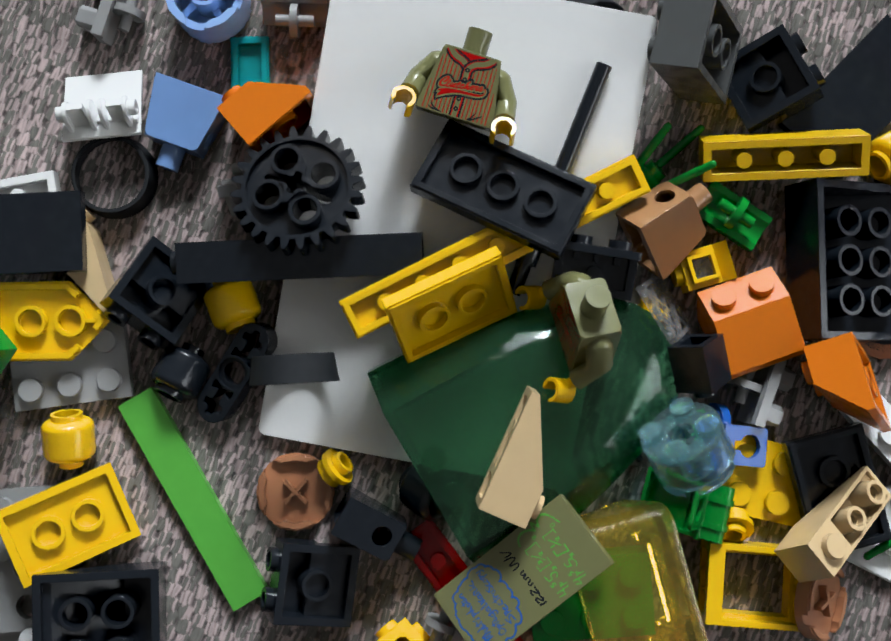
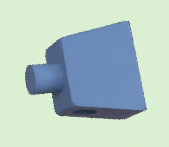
[145,72,226,173]

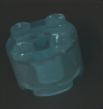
[638,397,736,497]

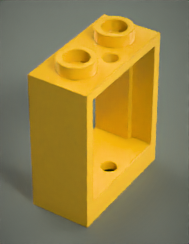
[697,539,800,632]

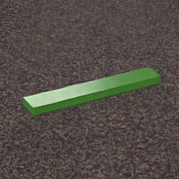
[118,387,268,612]

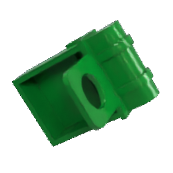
[635,466,735,544]

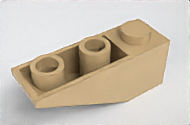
[774,465,891,583]

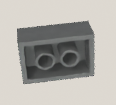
[647,0,743,105]

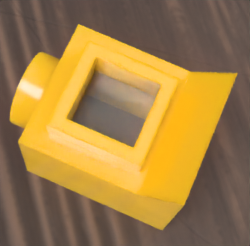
[670,240,737,294]

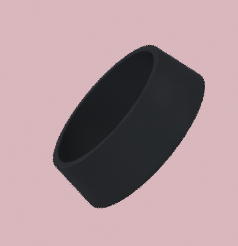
[71,137,159,219]
[249,352,340,386]

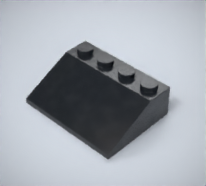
[784,177,891,342]
[32,561,167,641]

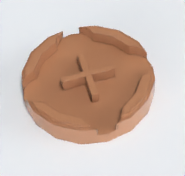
[256,452,335,531]
[794,568,847,641]

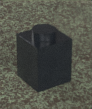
[667,333,732,398]

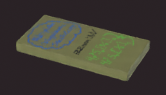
[433,494,615,641]

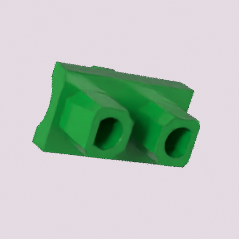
[699,182,773,252]

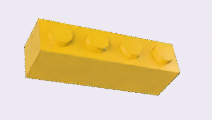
[699,128,871,182]

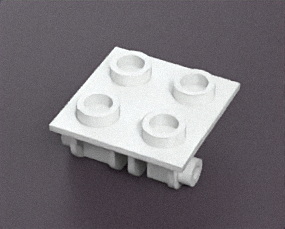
[55,70,143,143]

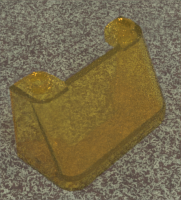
[578,499,708,641]

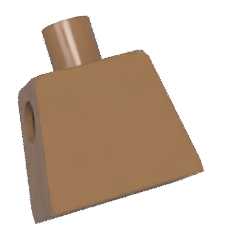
[615,182,713,280]

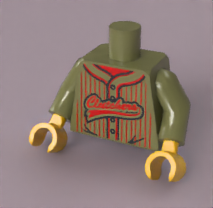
[388,27,517,146]
[515,271,622,404]

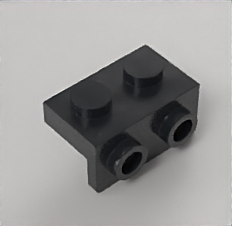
[551,234,643,301]

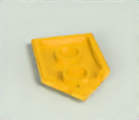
[0,281,110,361]

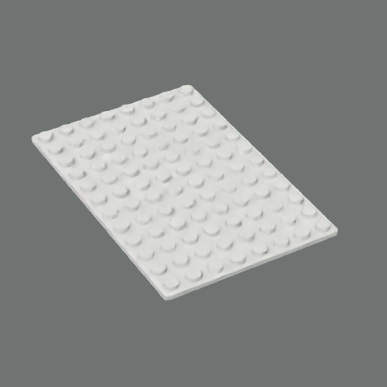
[259,0,658,490]

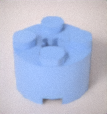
[165,0,251,44]

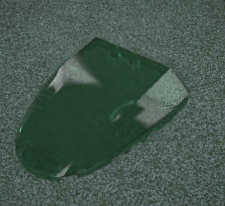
[367,298,678,563]

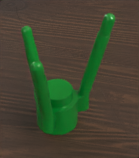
[637,122,717,189]

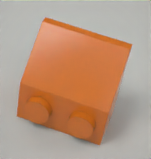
[217,81,314,152]
[697,266,805,379]
[801,332,891,432]

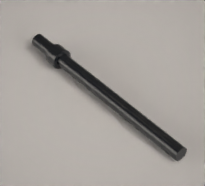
[509,62,612,297]

